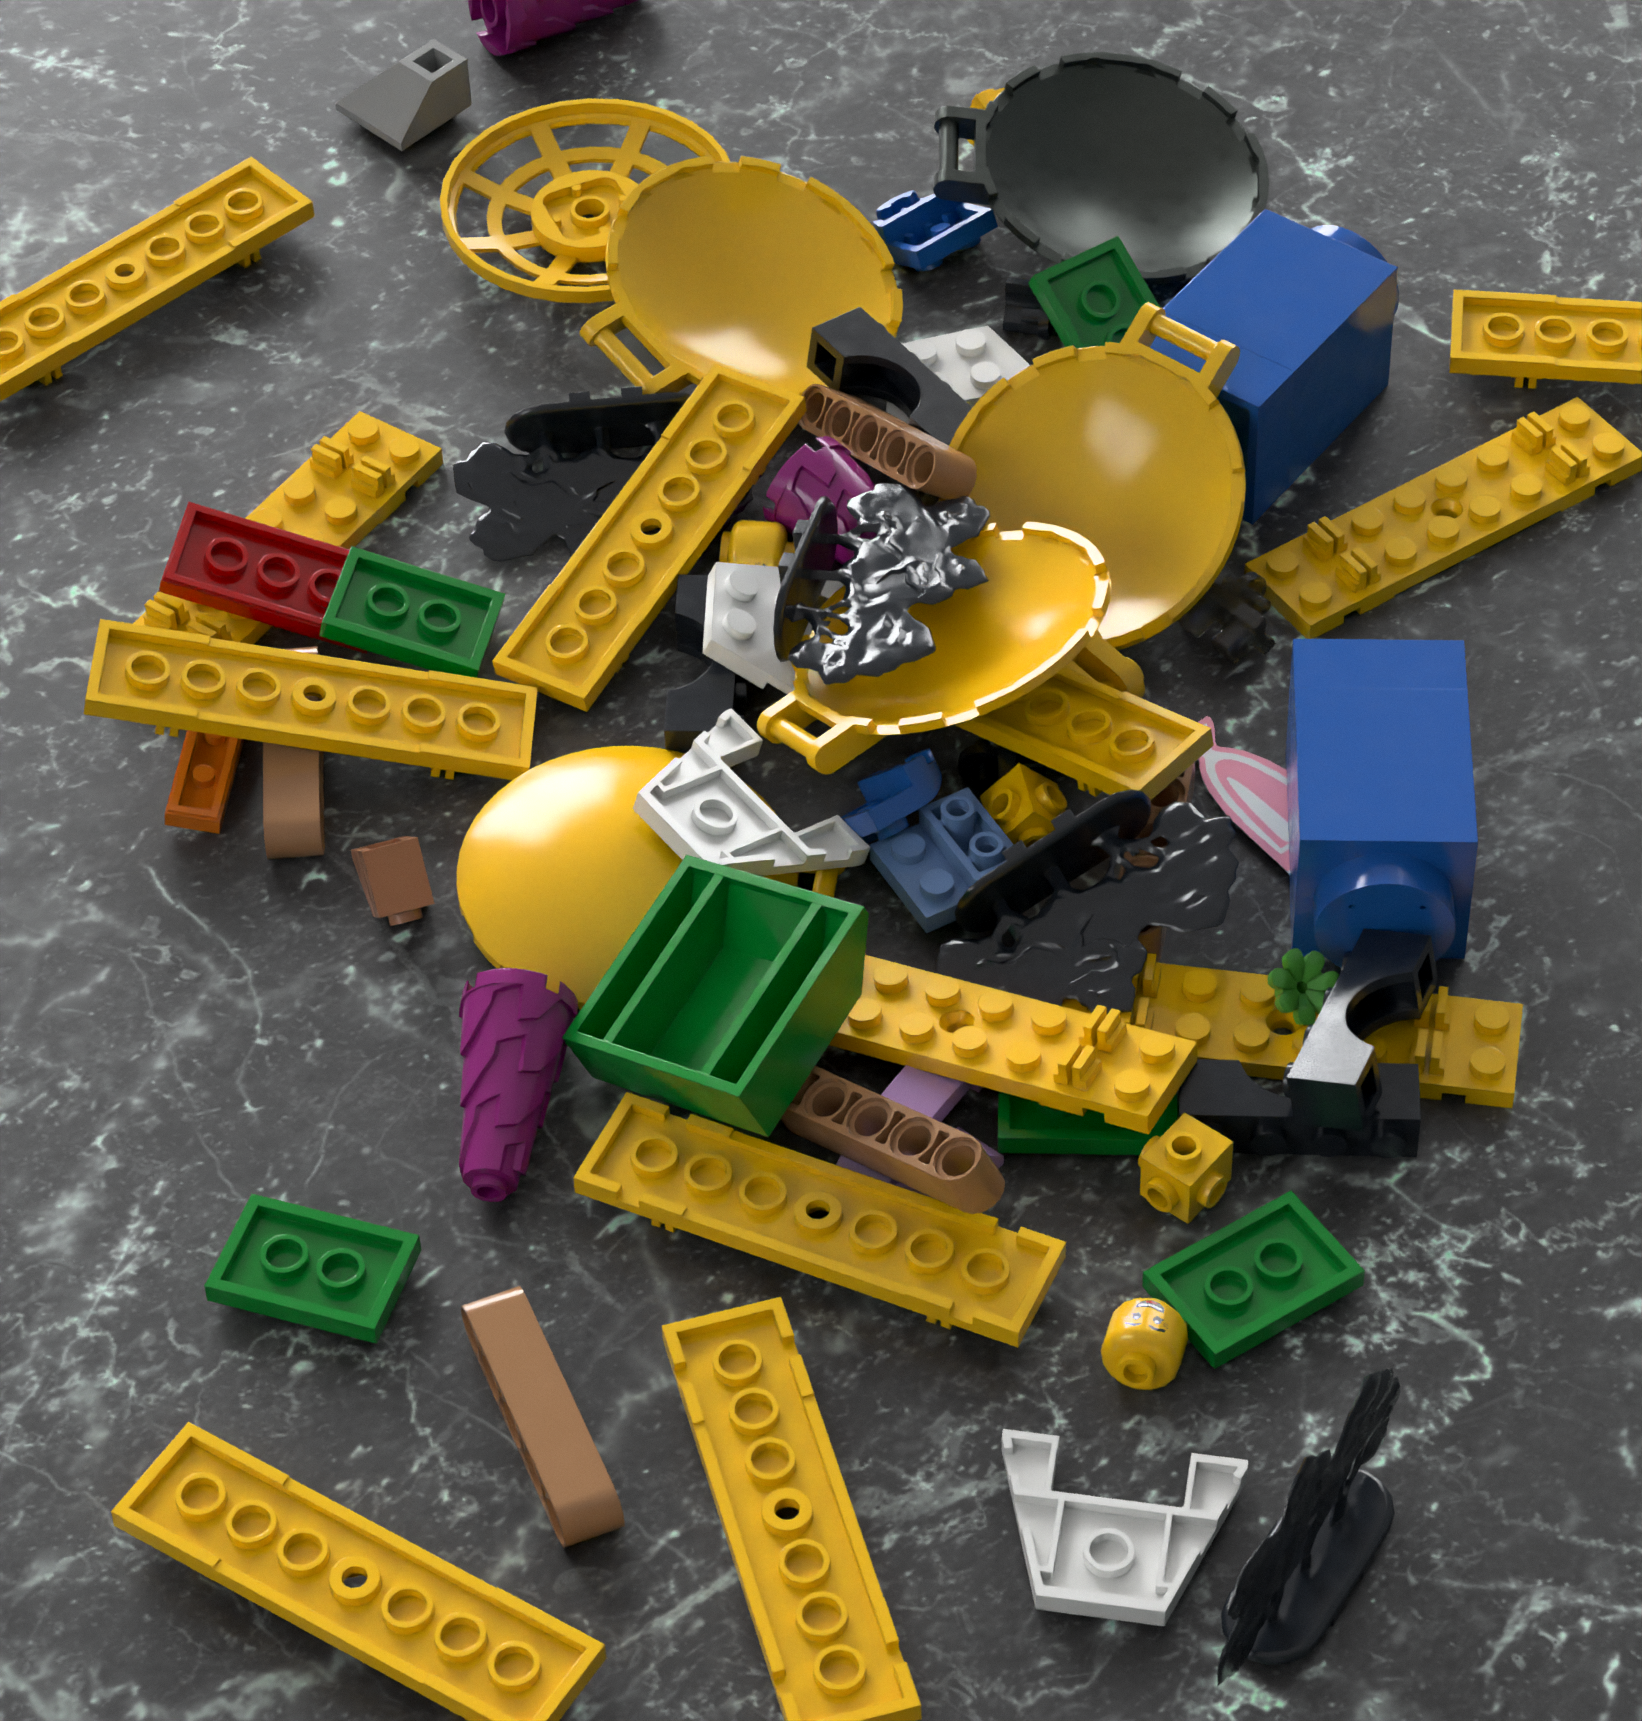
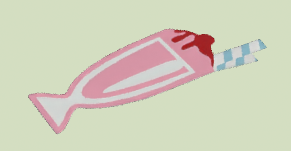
[1198,716,1290,876]

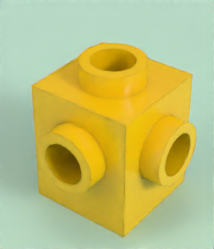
[980,763,1067,847]
[1138,1112,1233,1224]

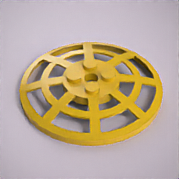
[440,98,731,303]

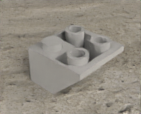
[335,39,472,151]

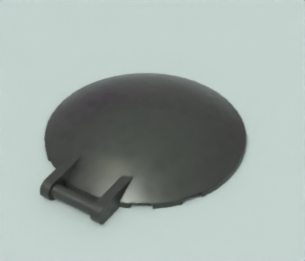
[933,52,1269,285]

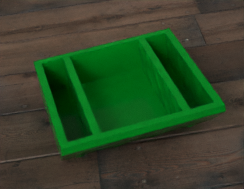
[562,855,869,1137]

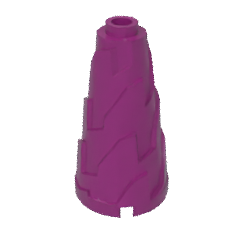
[468,0,638,56]
[763,436,877,565]
[459,968,579,1202]

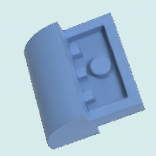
[870,787,1014,933]

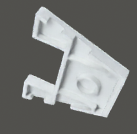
[886,326,1030,424]
[702,562,843,694]
[633,708,870,876]
[1002,1429,1248,1626]

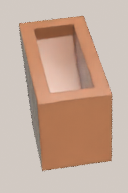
[350,836,435,926]

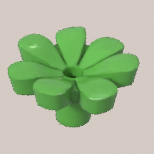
[1267,948,1339,1025]

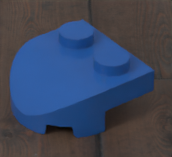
[873,190,998,271]
[841,748,942,844]

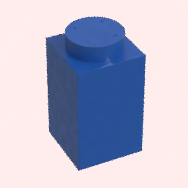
[1150,209,1399,525]
[1285,639,1478,968]

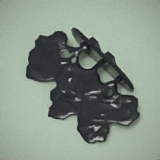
[453,386,764,562]
[773,483,990,685]
[933,789,1239,1014]
[1217,1368,1401,1685]

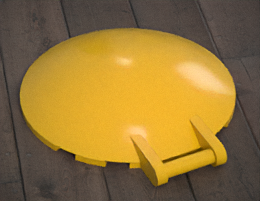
[579,156,903,395]
[939,302,1246,650]
[757,522,1111,775]
[457,746,845,1010]

